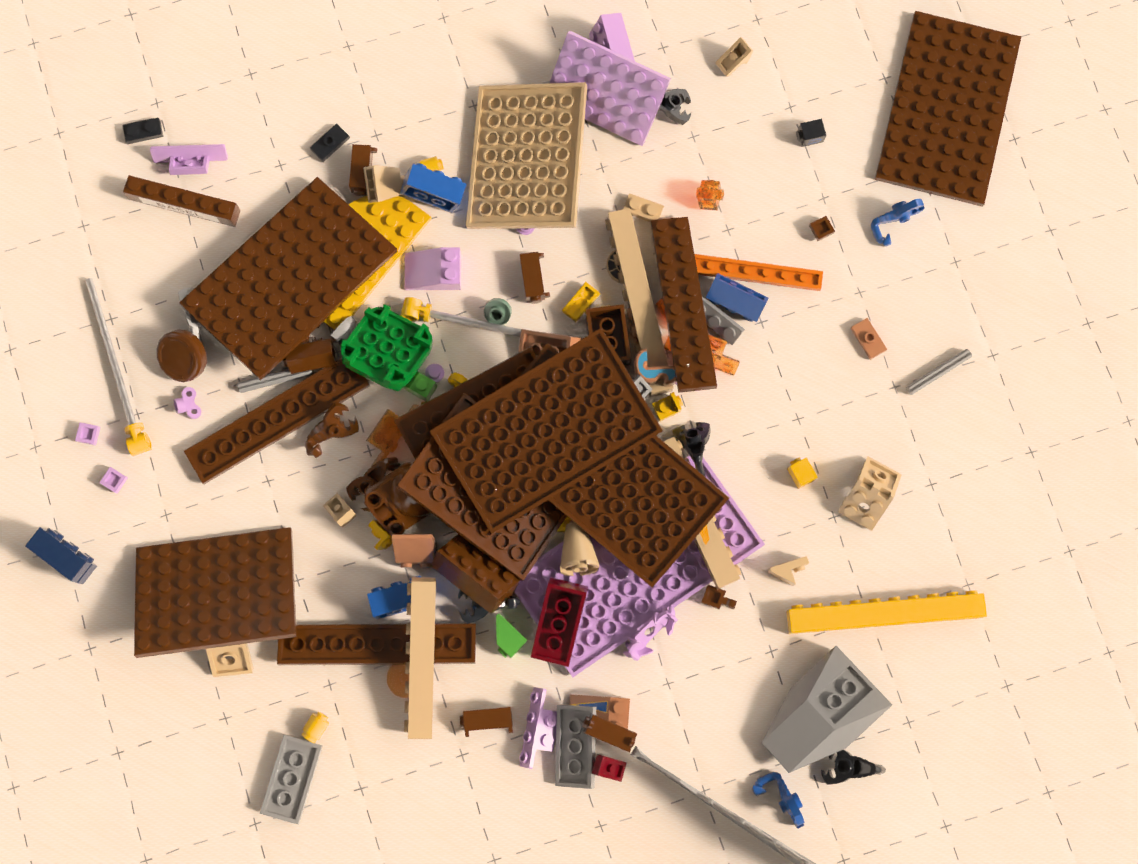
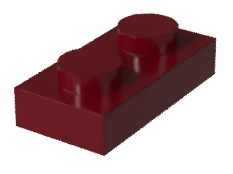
[592,754,627,782]

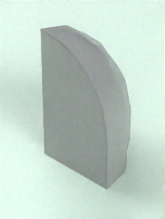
[331,316,358,345]

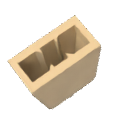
[364,165,405,203]

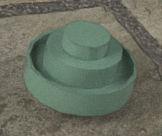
[483,298,512,325]

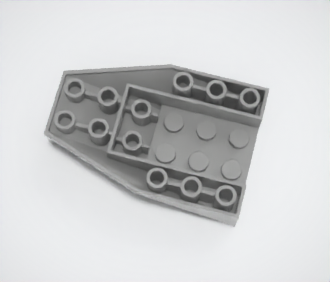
[761,645,893,773]

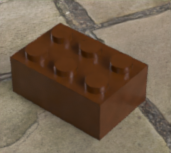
[585,304,631,365]

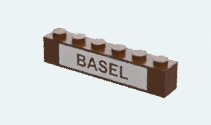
[123,175,241,227]

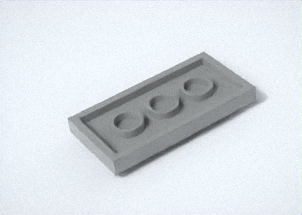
[555,705,596,789]
[260,735,323,825]

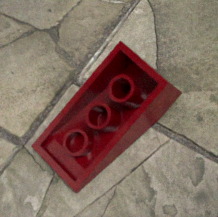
[531,577,588,667]

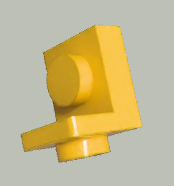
[652,392,683,421]
[368,520,392,550]

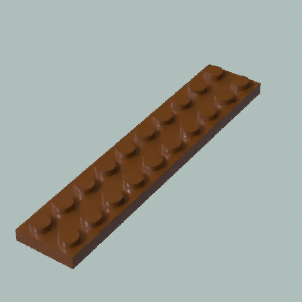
[651,217,718,393]
[184,358,370,485]
[277,623,476,666]

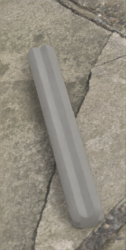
[906,349,972,395]
[237,370,313,393]

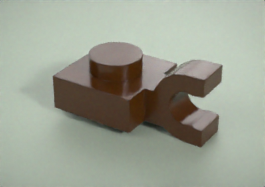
[701,584,737,610]

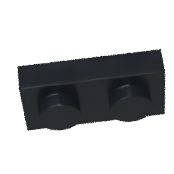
[122,117,164,145]

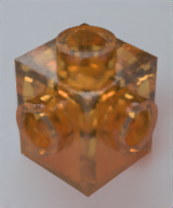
[696,180,724,211]

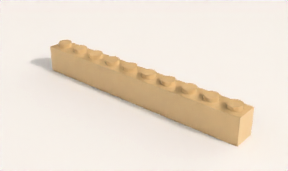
[605,208,674,397]

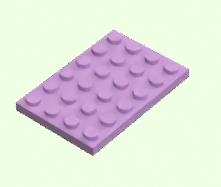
[549,31,671,146]

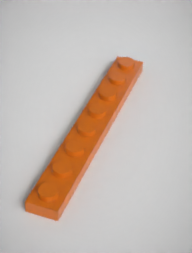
[695,254,823,291]

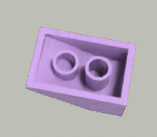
[405,247,461,290]

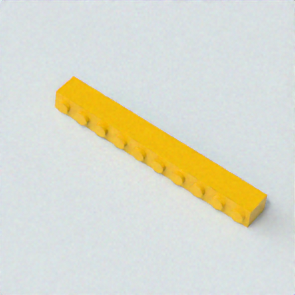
[786,590,987,634]

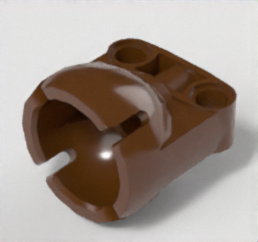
[364,462,431,536]

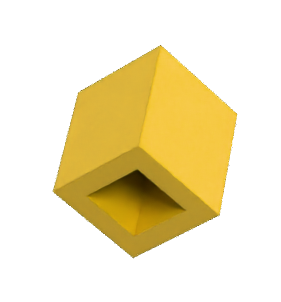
[787,457,818,489]

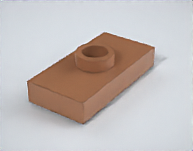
[850,318,887,360]

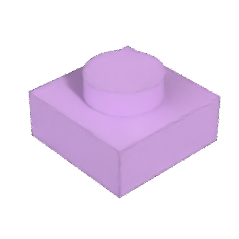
[75,422,101,446]
[99,467,128,494]

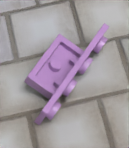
[150,144,228,175]
[519,687,557,769]

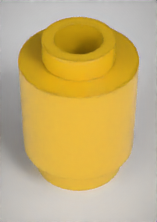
[419,156,444,171]
[301,712,329,743]

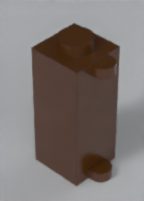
[349,144,378,196]
[520,251,550,304]
[283,339,336,374]
[460,707,513,737]
[582,713,637,753]

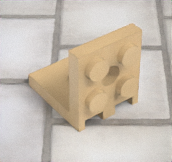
[838,456,902,531]
[206,644,253,677]

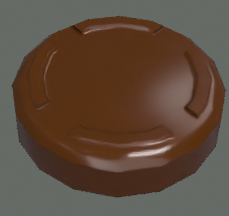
[156,329,207,383]

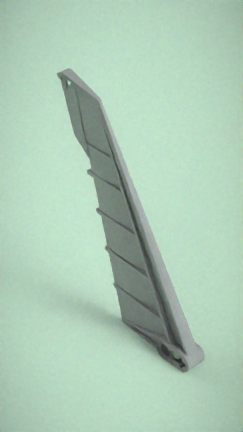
[630,746,816,864]

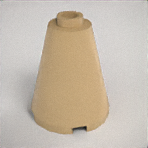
[560,520,599,576]

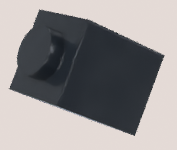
[796,118,827,147]

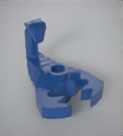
[871,199,925,247]
[752,772,805,829]

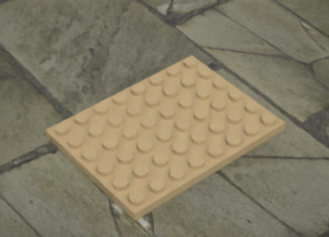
[466,82,587,229]

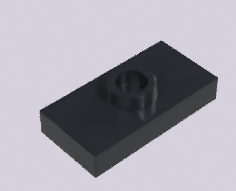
[310,123,350,162]

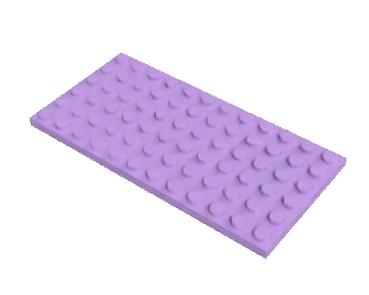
[514,455,765,678]

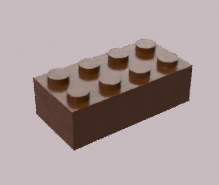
[431,534,520,614]

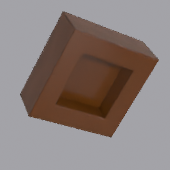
[809,216,835,241]

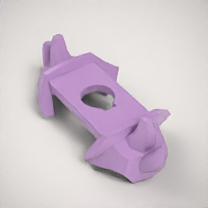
[623,605,678,661]

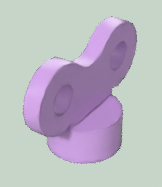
[174,387,201,419]

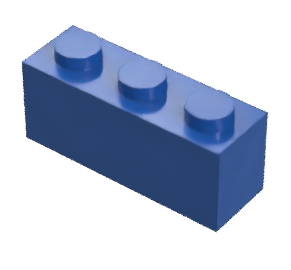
[706,273,769,322]

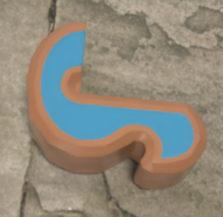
[634,348,676,387]

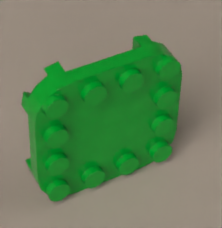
[341,304,433,391]

